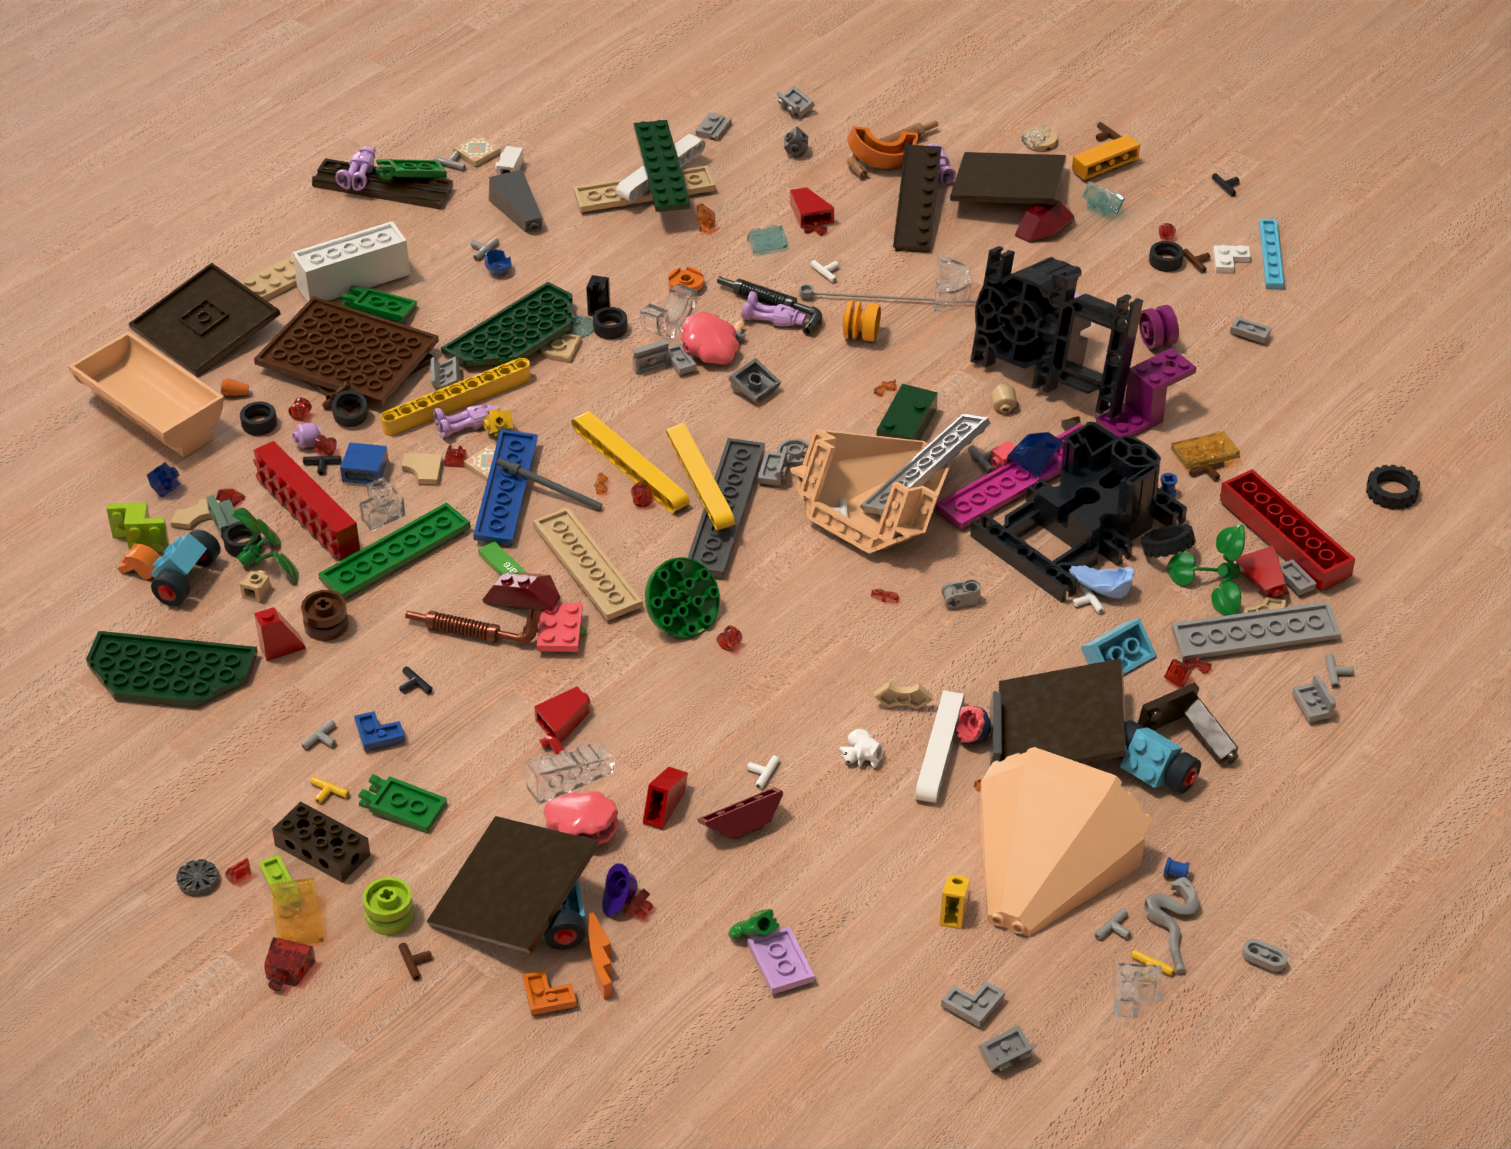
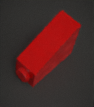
[790,187,835,228]
[1236,545,1289,599]
[254,607,306,661]
[534,686,590,743]
[643,766,688,829]

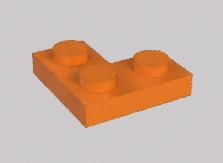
[522,970,577,1016]

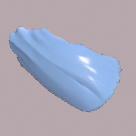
[1069,565,1135,599]

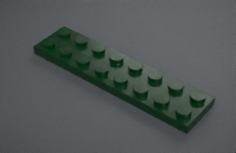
[634,120,690,212]

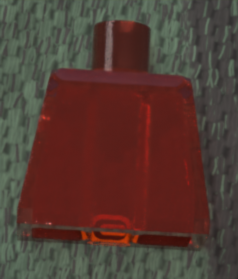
[264,937,316,991]

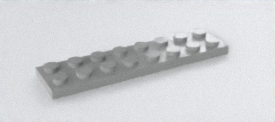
[860,414,991,515]
[1171,601,1341,661]

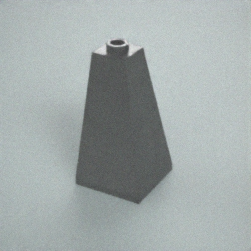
[488,170,542,232]

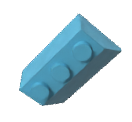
[1081,619,1157,674]

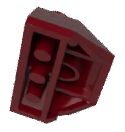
[1015,199,1074,243]
[482,572,560,610]
[697,787,783,839]

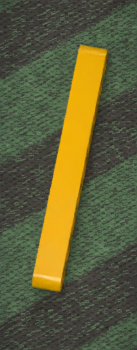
[381,358,531,436]
[571,411,690,513]
[666,423,736,531]

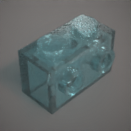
[1081,181,1125,215]

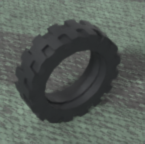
[1366,465,1420,510]
[1141,524,1196,558]

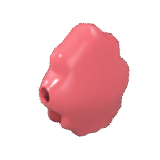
[680,312,739,365]
[543,791,620,844]

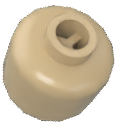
[991,384,1017,413]

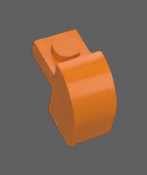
[117,544,161,580]

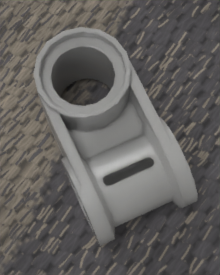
[941,579,981,609]

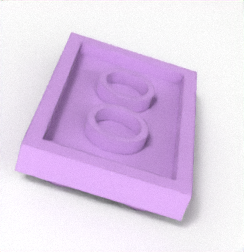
[747,926,815,995]

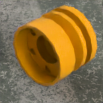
[843,300,881,342]

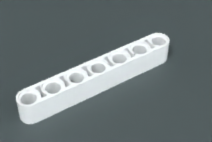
[616,134,705,202]
[915,690,965,803]

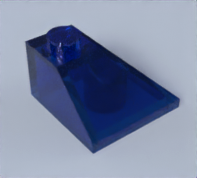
[1007,432,1063,478]

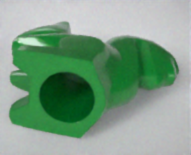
[728,909,779,939]

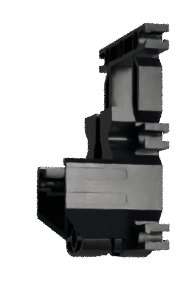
[970,246,1143,418]
[970,421,1187,603]

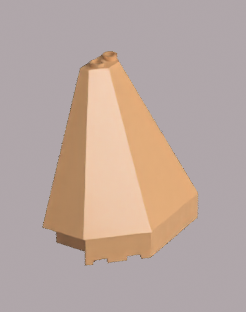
[790,429,954,554]
[979,747,1153,937]

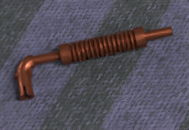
[405,608,541,644]

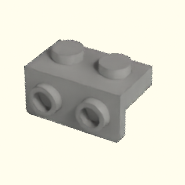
[776,86,815,118]
[430,356,460,390]
[758,446,791,486]
[1292,675,1336,723]
[978,1025,1036,1072]

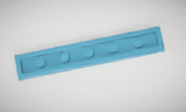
[1259,219,1284,289]

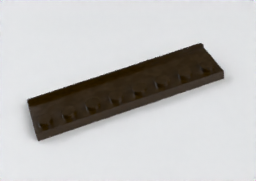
[893,143,941,253]
[312,158,453,209]

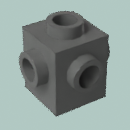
[784,126,809,158]

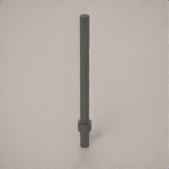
[496,458,603,511]

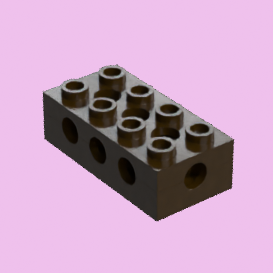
[272,801,371,883]

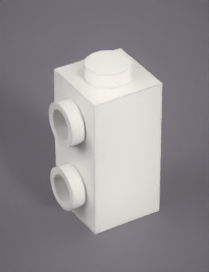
[495,146,524,175]

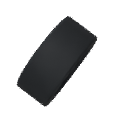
[1149,241,1184,272]
[593,307,628,339]
[331,390,368,427]
[240,401,277,435]
[223,521,262,557]

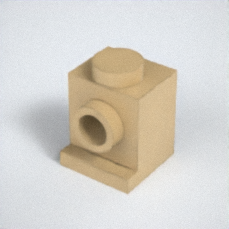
[240,570,271,603]

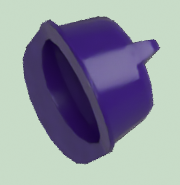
[602,863,638,916]

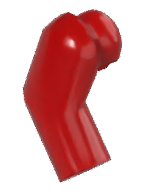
[540,734,567,759]

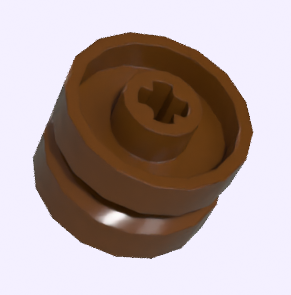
[301,590,349,641]

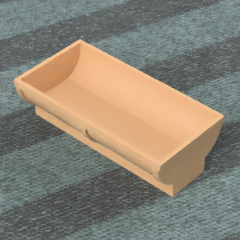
[68,331,224,458]

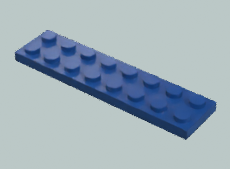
[473,429,538,546]

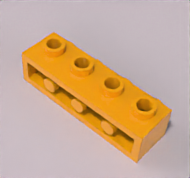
[1072,134,1140,180]

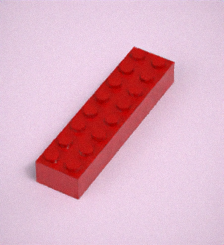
[253,440,360,561]
[1220,469,1355,591]

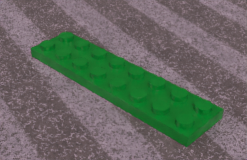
[318,502,471,599]

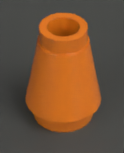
[221,378,249,396]

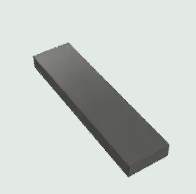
[990,691,1002,766]

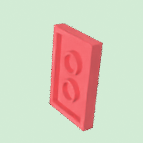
[537,602,583,652]

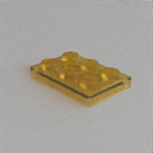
[1171,431,1240,470]
[270,877,324,948]

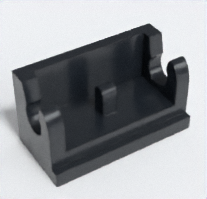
[586,275,611,316]

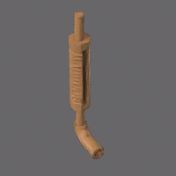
[847,120,939,179]

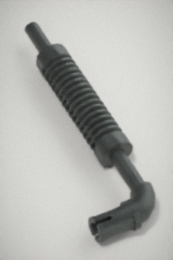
[717,277,823,336]

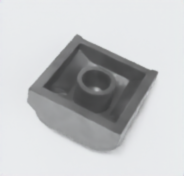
[729,358,781,402]

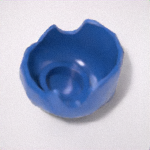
[485,249,512,275]

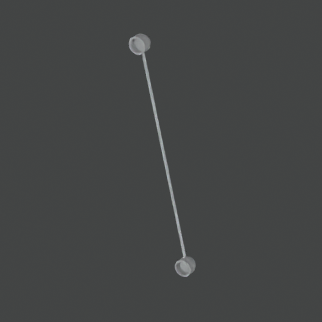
[799,284,977,303]

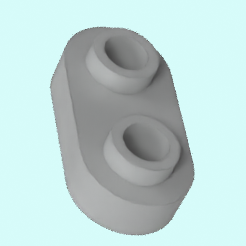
[1242,939,1287,972]

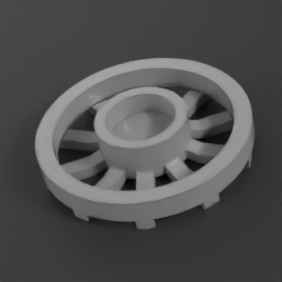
[777,439,809,466]

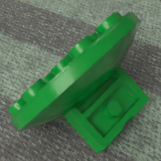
[645,557,720,639]

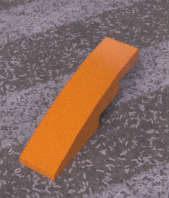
[588,912,613,1000]

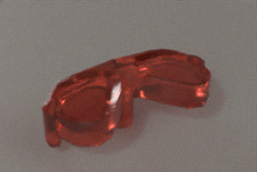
[803,222,827,236]
[871,589,899,602]
[1182,657,1212,674]

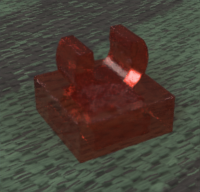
[444,445,467,468]
[1164,659,1192,688]
[623,888,654,919]

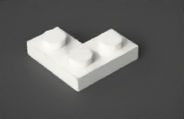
[1213,245,1250,273]

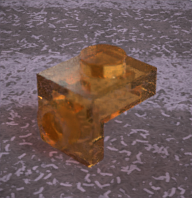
[697,203,715,233]

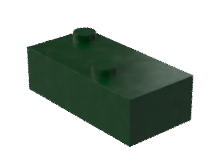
[876,384,938,441]

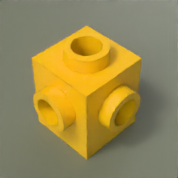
[483,408,514,437]

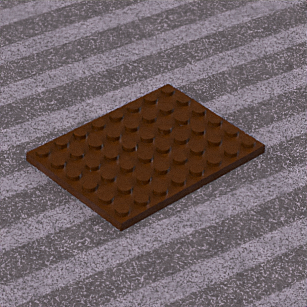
[254,296,439,406]

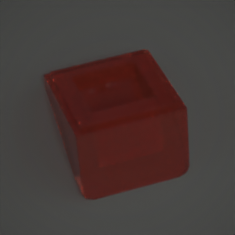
[216,488,245,507]
[225,858,251,885]

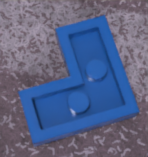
[354,711,405,751]

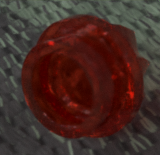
[1159,223,1176,240]

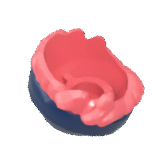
[955,706,991,744]

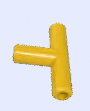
[310,776,350,804]
[1131,949,1175,980]

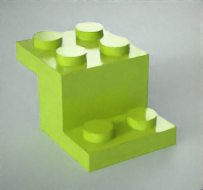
[106,502,170,552]

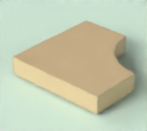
[401,453,443,485]

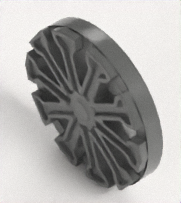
[176,859,219,895]

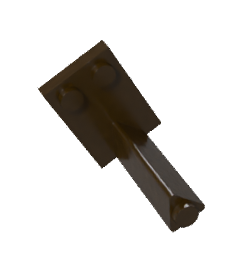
[1137,682,1239,763]

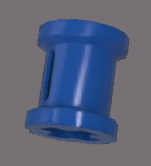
[1160,473,1178,497]
[1163,857,1190,878]

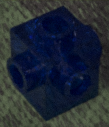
[147,462,181,497]

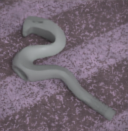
[1144,877,1199,974]

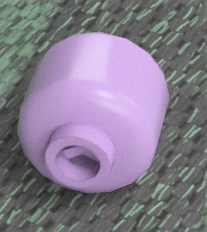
[292,423,322,449]

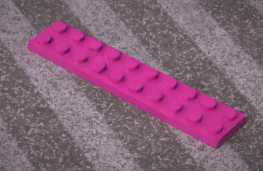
[935,424,1082,529]

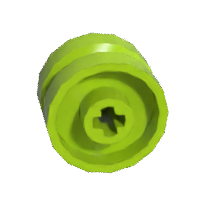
[362,877,414,935]

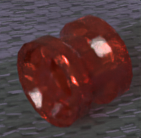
[288,397,312,421]
[314,434,337,456]
[631,483,652,507]
[717,625,743,651]

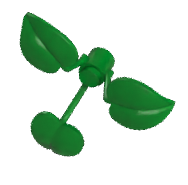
[231,507,298,584]
[1167,525,1245,616]

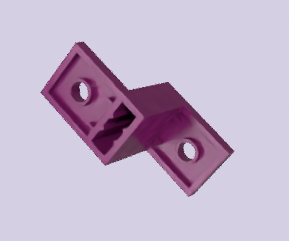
[1096,348,1197,437]

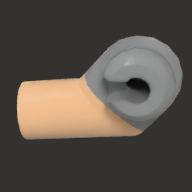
[733,321,746,342]

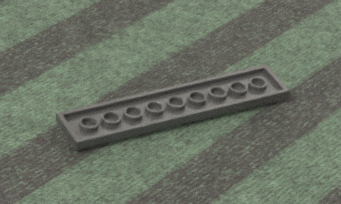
[688,438,765,578]

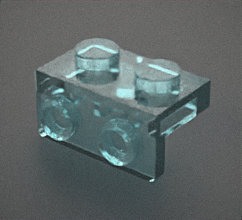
[747,225,788,254]

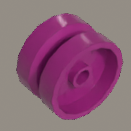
[1139,305,1179,349]

